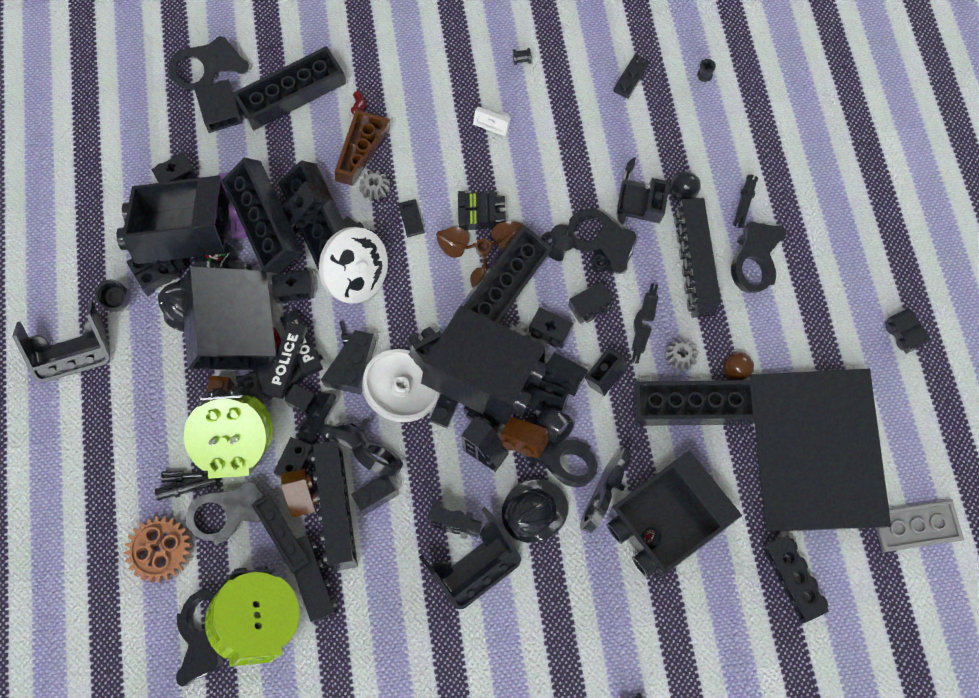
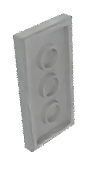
[876,500,964,553]

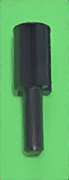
[161,470,203,483]

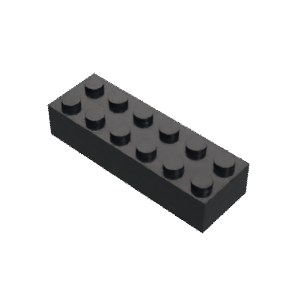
[233,46,346,131]
[222,157,303,273]
[278,160,347,271]
[674,198,721,318]
[453,225,553,323]
[633,380,757,426]
[310,440,358,571]

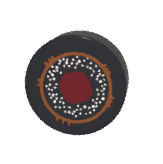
[641,527,662,549]

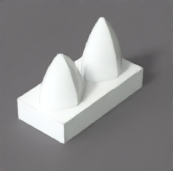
[473,107,511,136]

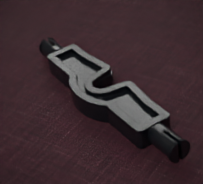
[631,283,658,364]

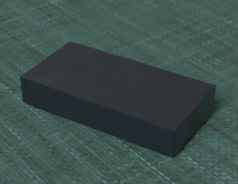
[398,199,425,238]

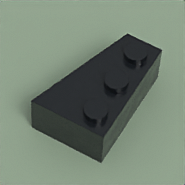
[321,330,376,395]
[461,416,509,473]

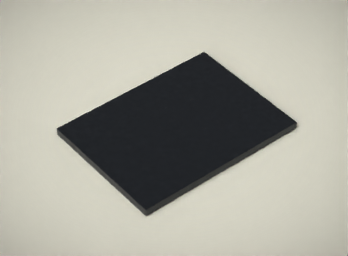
[750,368,891,532]

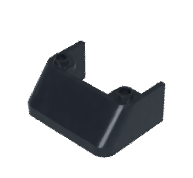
[12,300,110,382]
[419,507,521,609]

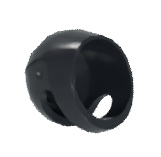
[668,171,701,202]
[95,279,130,312]
[536,408,575,443]

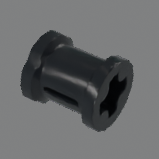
[513,48,531,65]
[697,59,716,82]

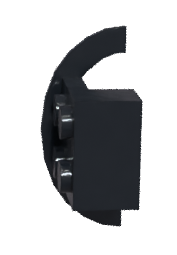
[616,157,670,225]

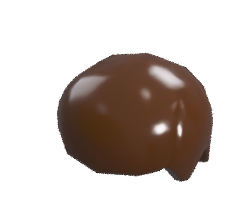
[723,351,754,380]

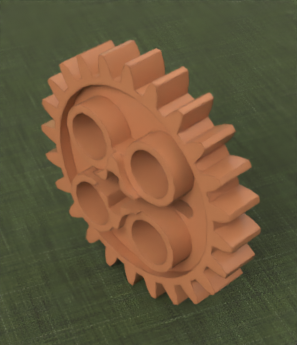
[124,516,193,583]

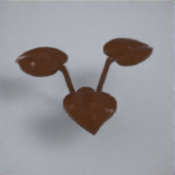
[436,221,523,287]

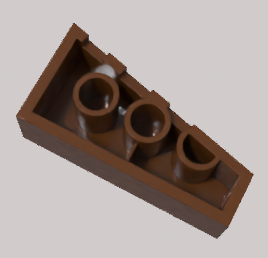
[335,110,390,186]

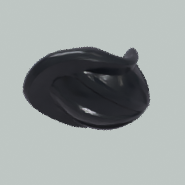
[158,277,184,332]
[502,479,569,543]

